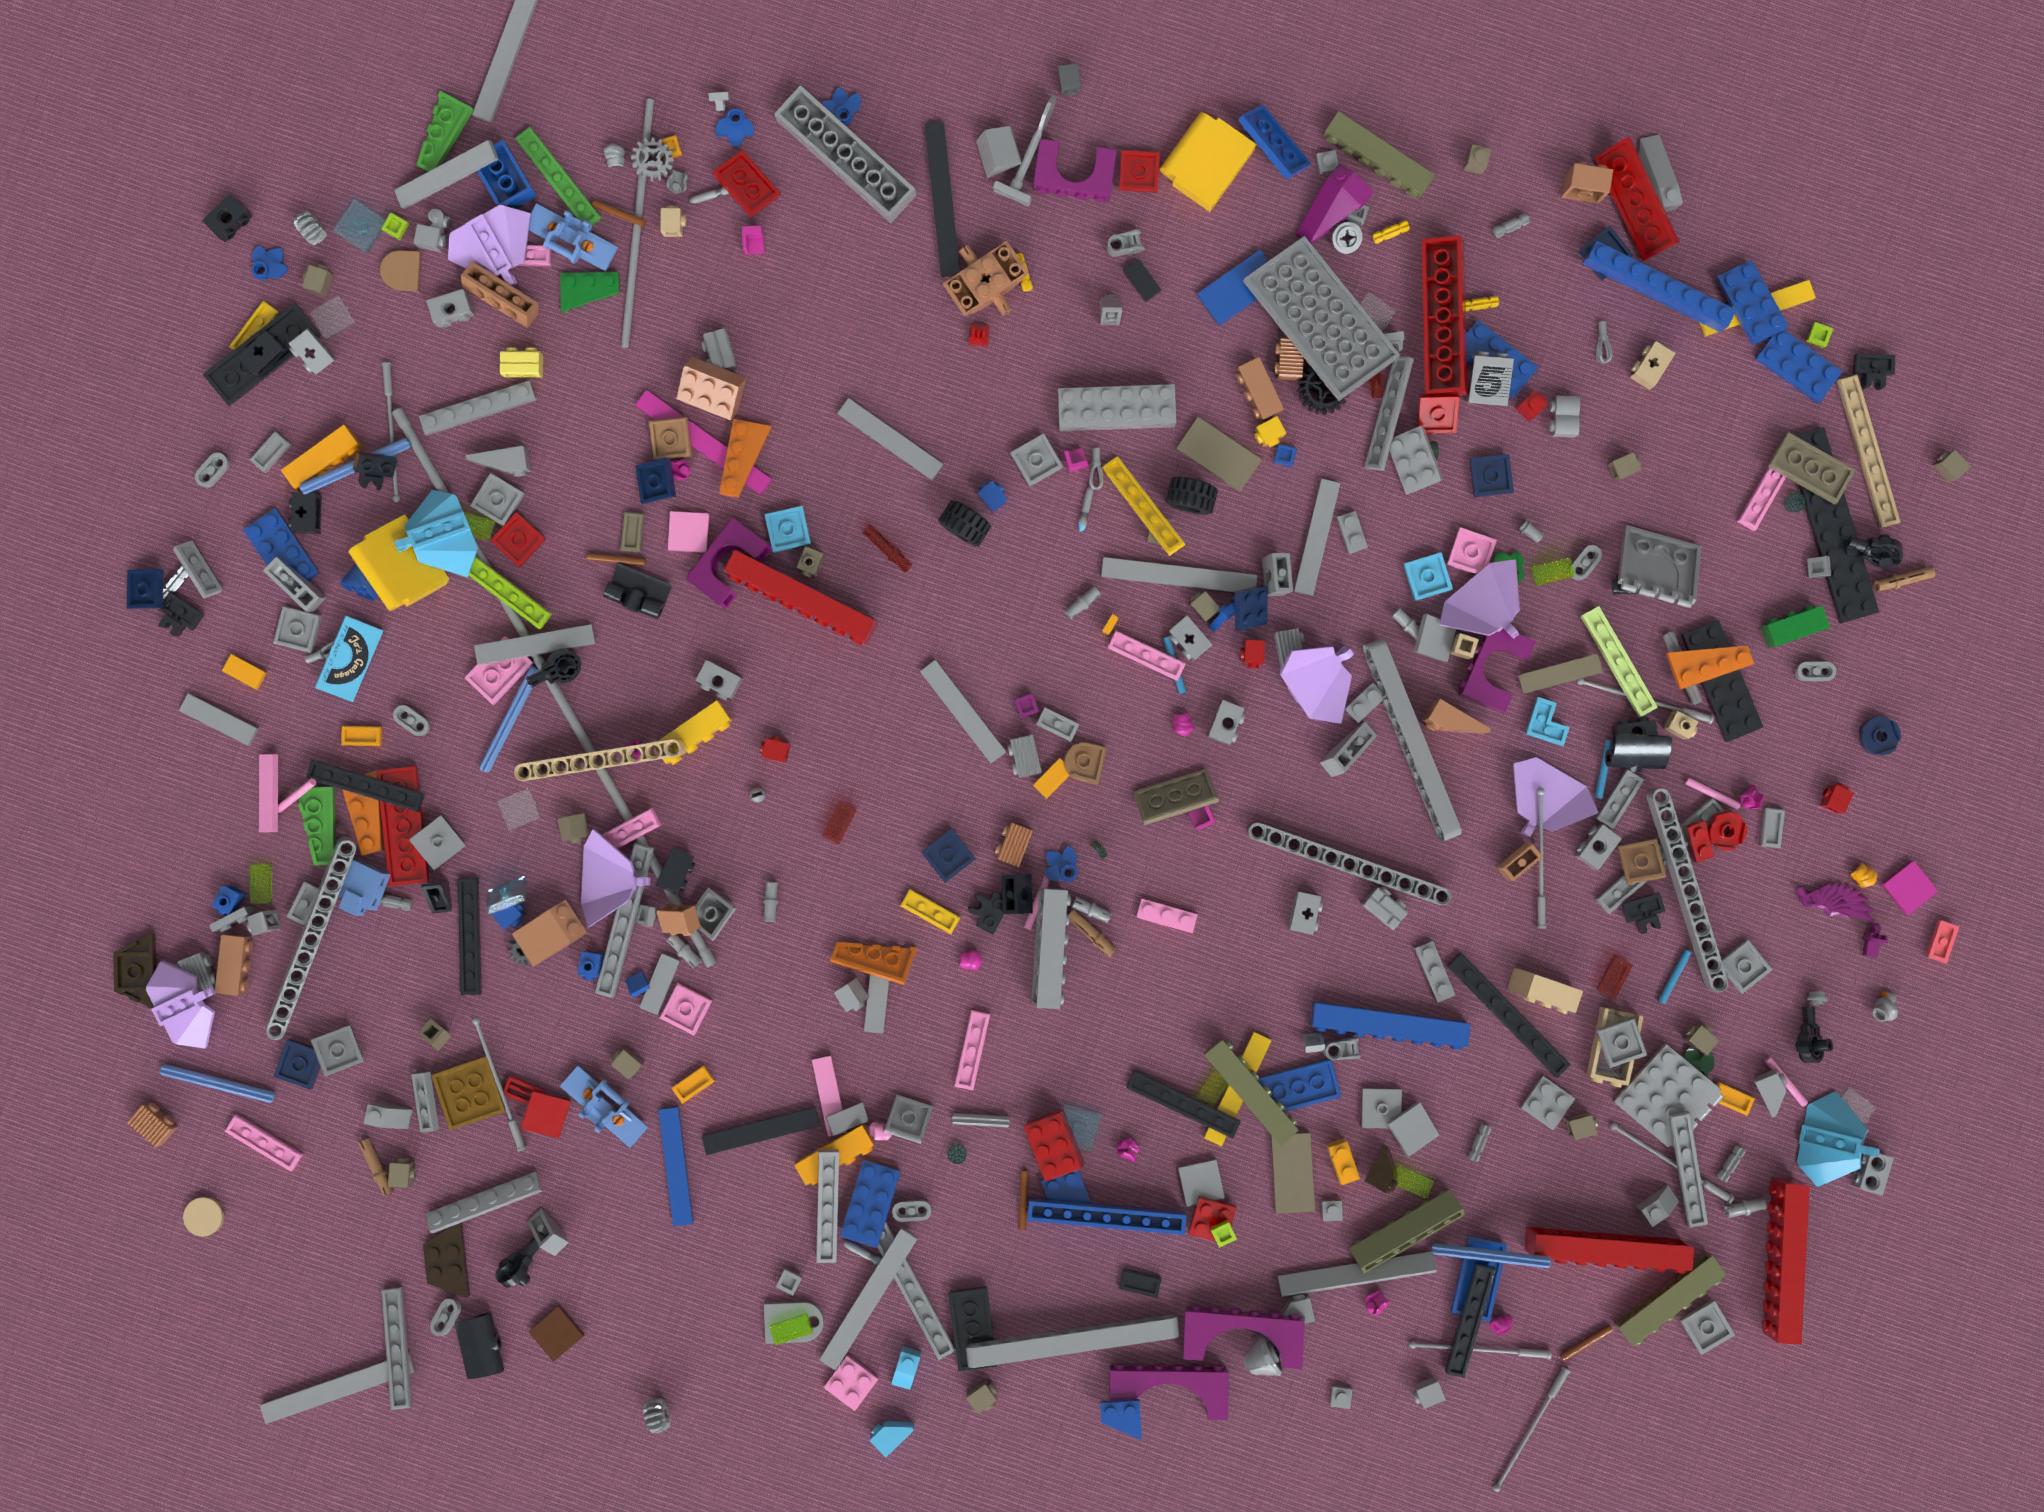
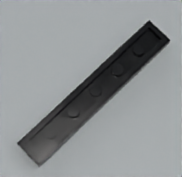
[306,760,425,812]
[458,878,482,995]
[1126,1070,1241,1139]
[702,1106,821,1155]
[1445,1262,1496,1378]

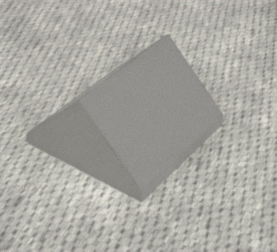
[976,126,1022,178]
[695,887,736,941]

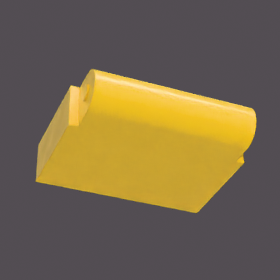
[1160,112,1256,212]
[348,514,449,611]

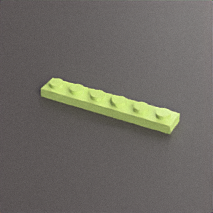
[1580,606,1658,717]

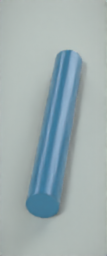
[1163,637,1186,694]
[1595,740,1613,799]
[1658,949,1691,1004]

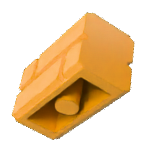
[1326,1138,1360,1185]

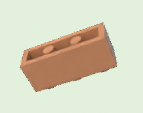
[1235,357,1284,423]
[215,934,253,996]

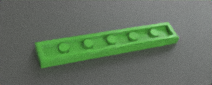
[515,127,602,226]

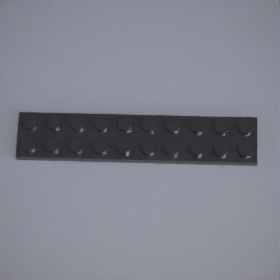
[1795,427,1879,624]

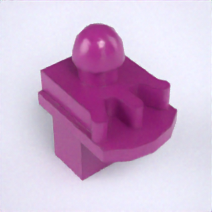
[1862,923,1888,958]

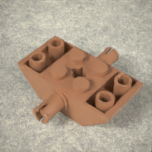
[943,241,1029,317]

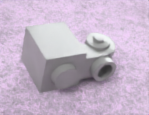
[413,209,450,253]

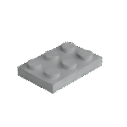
[1389,426,1443,495]

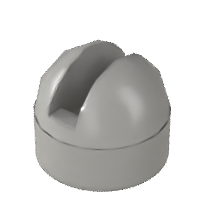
[750,787,766,803]

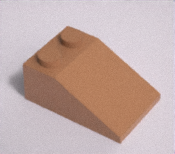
[1421,699,1491,734]
[512,900,587,967]

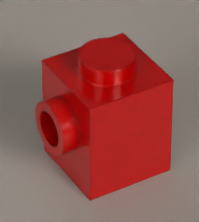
[1515,391,1548,422]
[1240,640,1265,669]
[759,736,791,763]
[1820,783,1854,814]

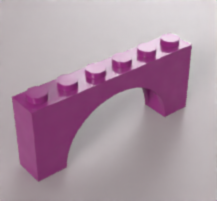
[1183,1305,1305,1369]
[1109,1363,1228,1420]

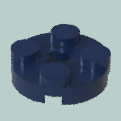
[1859,716,1901,756]

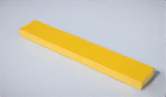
[1699,280,1816,337]
[1102,456,1185,556]
[1204,1031,1272,1146]

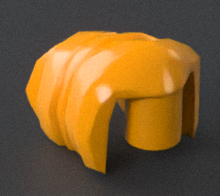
[1850,862,1878,887]

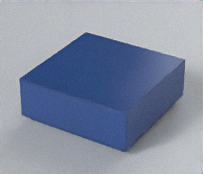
[1273,443,1297,468]
[625,971,650,998]

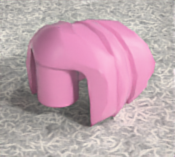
[869,1122,892,1140]

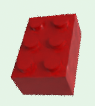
[1024,1109,1084,1181]

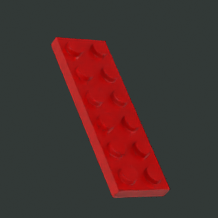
[1594,137,1680,261]
[376,766,430,887]

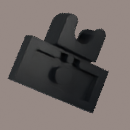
[1853,353,1896,390]
[353,451,398,490]
[158,592,205,637]
[967,891,1004,935]
[1621,892,1665,934]

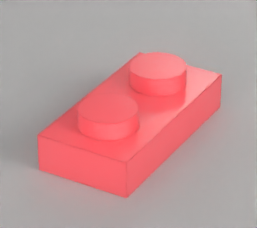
[1925,920,1959,963]

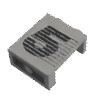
[1465,351,1514,406]

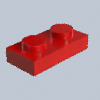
[1684,819,1714,863]

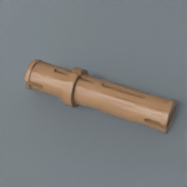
[1874,566,1935,592]
[1069,909,1117,958]
[358,1138,395,1196]

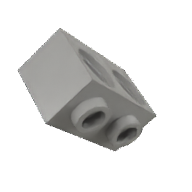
[1852,1153,1894,1196]

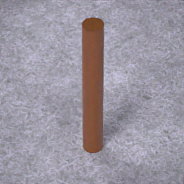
[592,200,647,227]
[587,553,646,566]
[1018,1170,1028,1230]
[1560,1324,1614,1362]

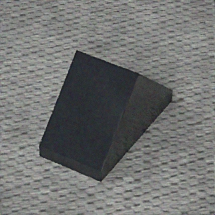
[421,881,452,914]

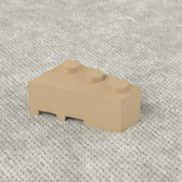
[1507,967,1583,1014]

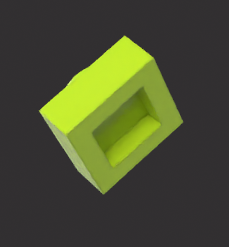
[381,212,409,240]
[1806,322,1833,348]
[1210,1220,1237,1248]

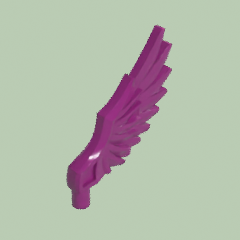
[1795,883,1875,923]

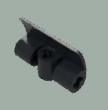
[603,563,672,619]
[1605,733,1672,772]
[455,1312,504,1379]

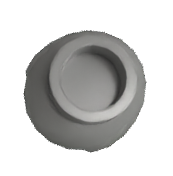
[1872,992,1898,1022]

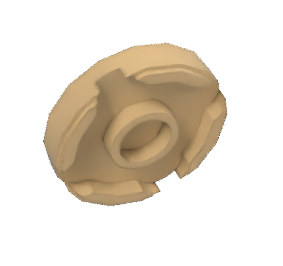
[183,1196,225,1237]

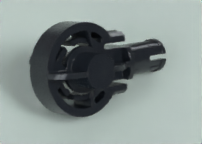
[1845,534,1903,568]
[526,648,581,688]
[1795,1006,1833,1063]
[495,1237,540,1288]

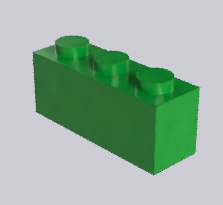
[1761,604,1831,648]

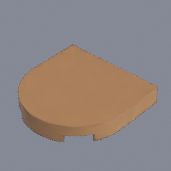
[380,251,422,292]
[1064,742,1107,785]

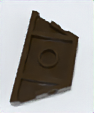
[113,933,156,1009]
[423,1222,470,1298]

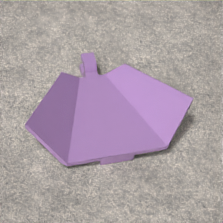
[448,205,531,286]
[1439,559,1520,639]
[1280,646,1354,724]
[1513,757,1599,837]
[581,829,650,927]
[146,960,216,1048]

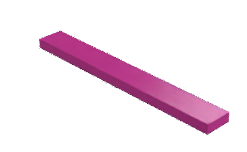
[635,390,772,496]

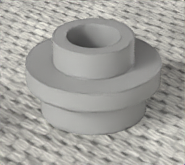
[1807,991,1828,1006]

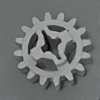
[631,137,674,182]

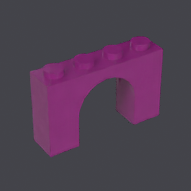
[1033,139,1117,203]
[686,518,773,610]
[1458,628,1536,713]

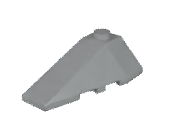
[1638,135,1683,212]

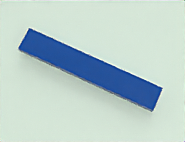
[659,1106,694,1227]

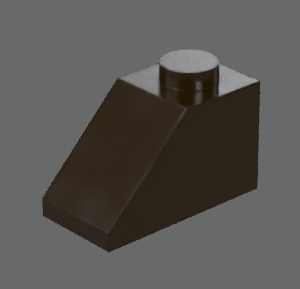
[1365,1147,1398,1193]

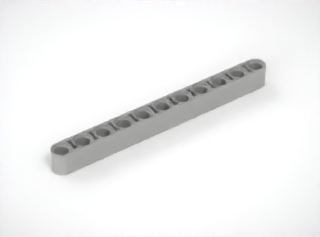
[1363,638,1461,842]
[1647,788,1728,992]
[1247,823,1451,905]
[265,837,356,1040]
[966,1315,1180,1368]

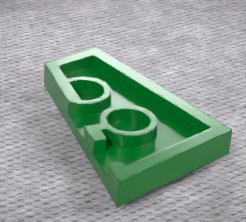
[560,272,620,313]

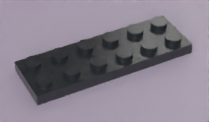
[203,303,321,406]
[1681,620,1763,742]

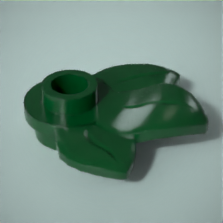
[1683,1047,1714,1078]

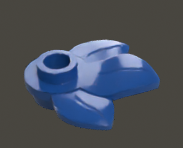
[823,87,861,125]
[715,108,754,148]
[251,245,288,280]
[1043,846,1078,882]

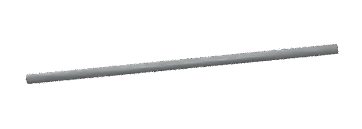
[621,98,654,348]

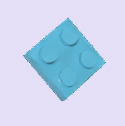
[764,506,812,553]
[1403,552,1453,601]

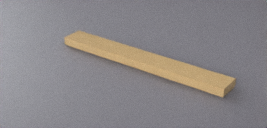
[1836,375,1901,529]

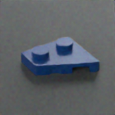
[1208,597,1235,633]
[1041,1170,1091,1203]
[1100,1399,1142,1439]

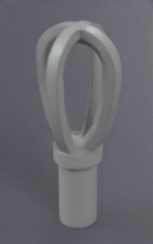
[1596,321,1612,363]
[1089,448,1103,490]
[305,641,334,663]

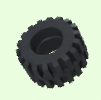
[1165,477,1218,515]
[938,500,991,547]

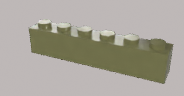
[1323,111,1435,200]
[1203,1038,1299,1145]
[1349,1189,1465,1274]
[1614,1252,1727,1347]

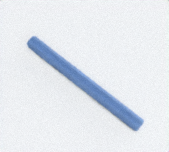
[300,438,411,494]
[479,666,539,772]
[160,1064,275,1103]
[1432,1243,1551,1268]

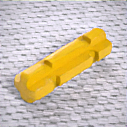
[1372,220,1410,244]
[1016,253,1033,292]
[1466,296,1499,312]

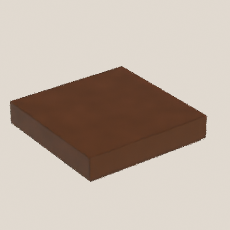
[528,1305,585,1362]

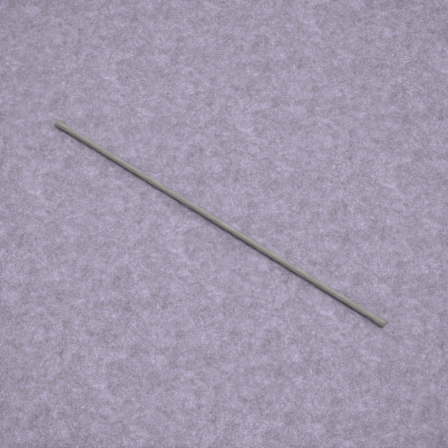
[392,408,717,968]

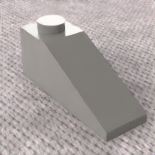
[1100,295,1122,325]
[466,446,531,477]
[263,557,327,612]
[1320,721,1377,777]

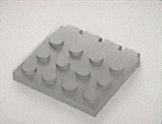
[1618,525,1701,608]
[1613,1043,1724,1147]

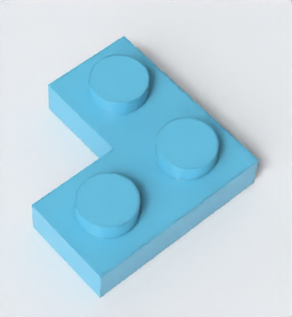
[1525,697,1569,746]

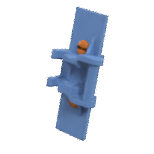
[529,203,618,271]
[560,1065,648,1148]

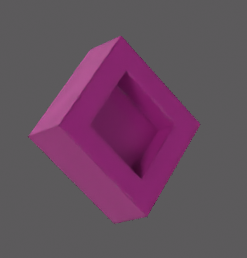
[1014,694,1039,719]

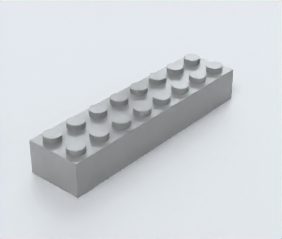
[774,85,917,224]

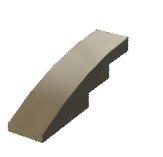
[1518,654,1603,694]

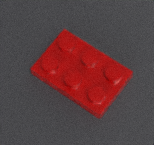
[713,150,781,218]

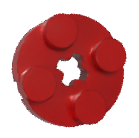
[1707,811,1747,851]

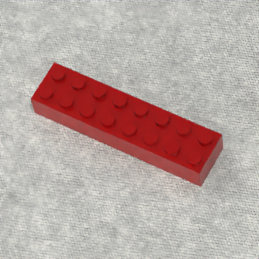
[1421,235,1468,396]
[724,550,877,645]
[1762,1177,1810,1345]
[1525,1227,1694,1273]

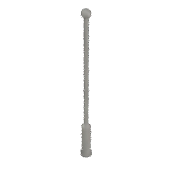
[381,362,400,502]
[1577,678,1714,724]
[1537,787,1547,929]
[472,1017,527,1152]
[1610,1123,1734,1204]
[1409,1341,1552,1359]
[1493,1366,1571,1492]

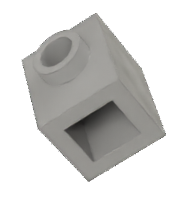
[834,978,869,1012]
[1412,1377,1446,1409]

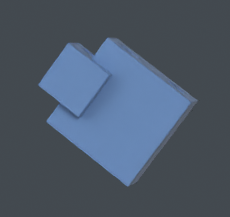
[338,859,391,916]

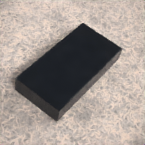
[1123,259,1161,303]
[1119,1269,1162,1298]

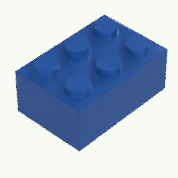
[477,140,537,209]

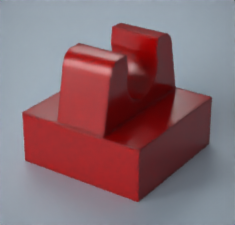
[969,324,990,347]

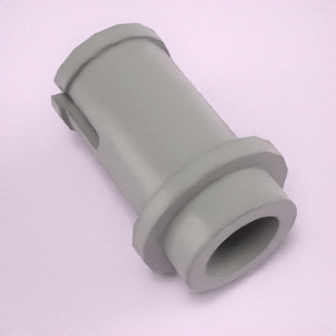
[1518,520,1544,544]

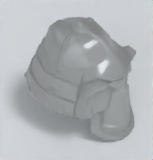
[1244,1333,1283,1376]

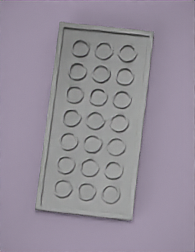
[1243,236,1400,401]

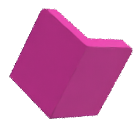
[742,225,764,255]
[1063,448,1088,473]
[1188,806,1215,830]

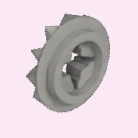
[1331,222,1362,254]

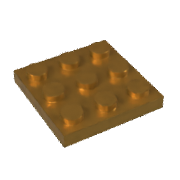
[431,1056,506,1131]

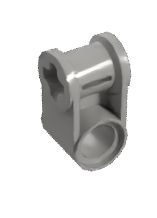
[1106,230,1145,257]
[1322,1037,1361,1060]

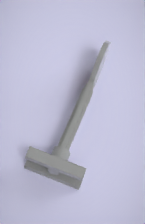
[993,95,1057,207]

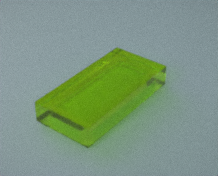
[250,864,272,904]
[1194,1070,1228,1107]
[1396,1165,1434,1199]
[769,1313,813,1346]

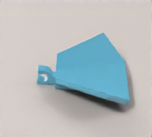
[394,490,478,577]
[1797,1091,1880,1187]

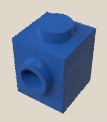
[978,481,1007,513]
[211,884,247,916]
[491,899,526,930]
[577,950,604,981]

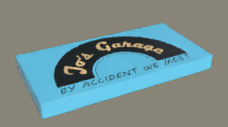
[315,615,383,702]

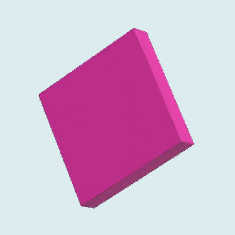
[1881,860,1938,915]

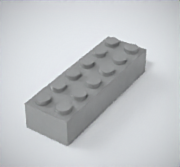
[1058,384,1176,431]
[1031,887,1071,1009]

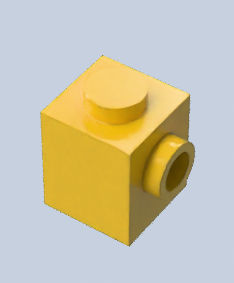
[1254,416,1286,447]

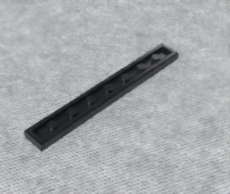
[925,122,960,278]
[1447,953,1571,1078]

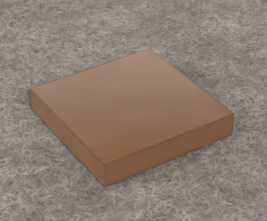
[649,417,693,460]
[1617,839,1666,885]

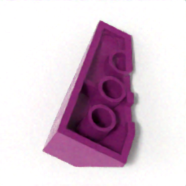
[1296,164,1374,244]

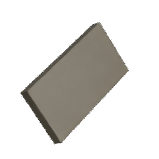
[1176,417,1262,492]
[1767,432,1856,504]
[1133,768,1219,825]
[1271,1132,1315,1214]

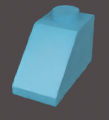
[891,1346,921,1390]
[869,1421,915,1458]

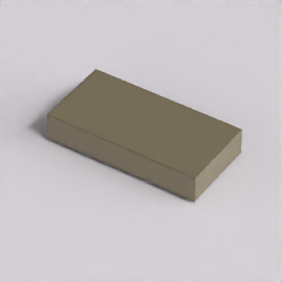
[621,512,645,553]

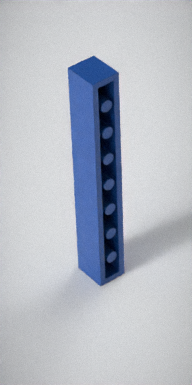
[1582,241,1736,332]
[1310,1001,1471,1050]
[1027,1197,1186,1235]

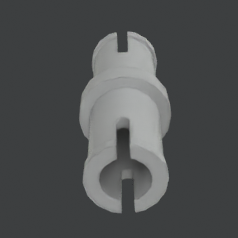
[1064,586,1101,620]
[1391,607,1420,639]
[763,882,779,922]
[1071,896,1112,923]
[666,934,702,969]
[1724,1197,1767,1219]

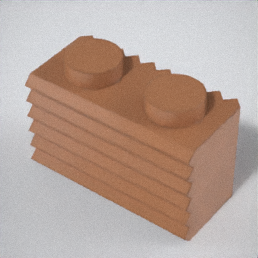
[1274,338,1303,381]
[995,822,1033,867]
[1496,843,1543,881]
[657,904,701,936]
[127,1102,178,1147]

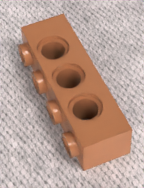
[461,261,539,328]

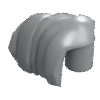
[603,143,625,168]
[666,169,688,194]

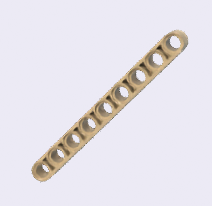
[514,738,686,781]

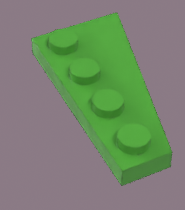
[417,91,474,172]
[294,787,336,865]

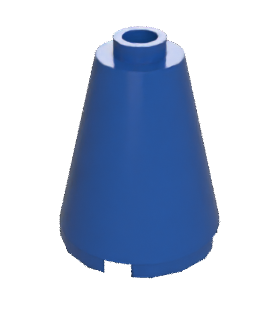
[340,563,378,601]

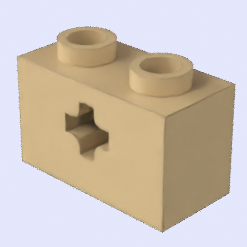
[1630,341,1676,390]

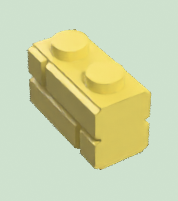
[500,348,543,377]

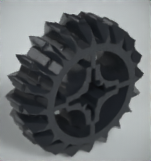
[1297,367,1349,415]

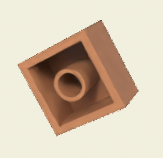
[1561,162,1613,204]

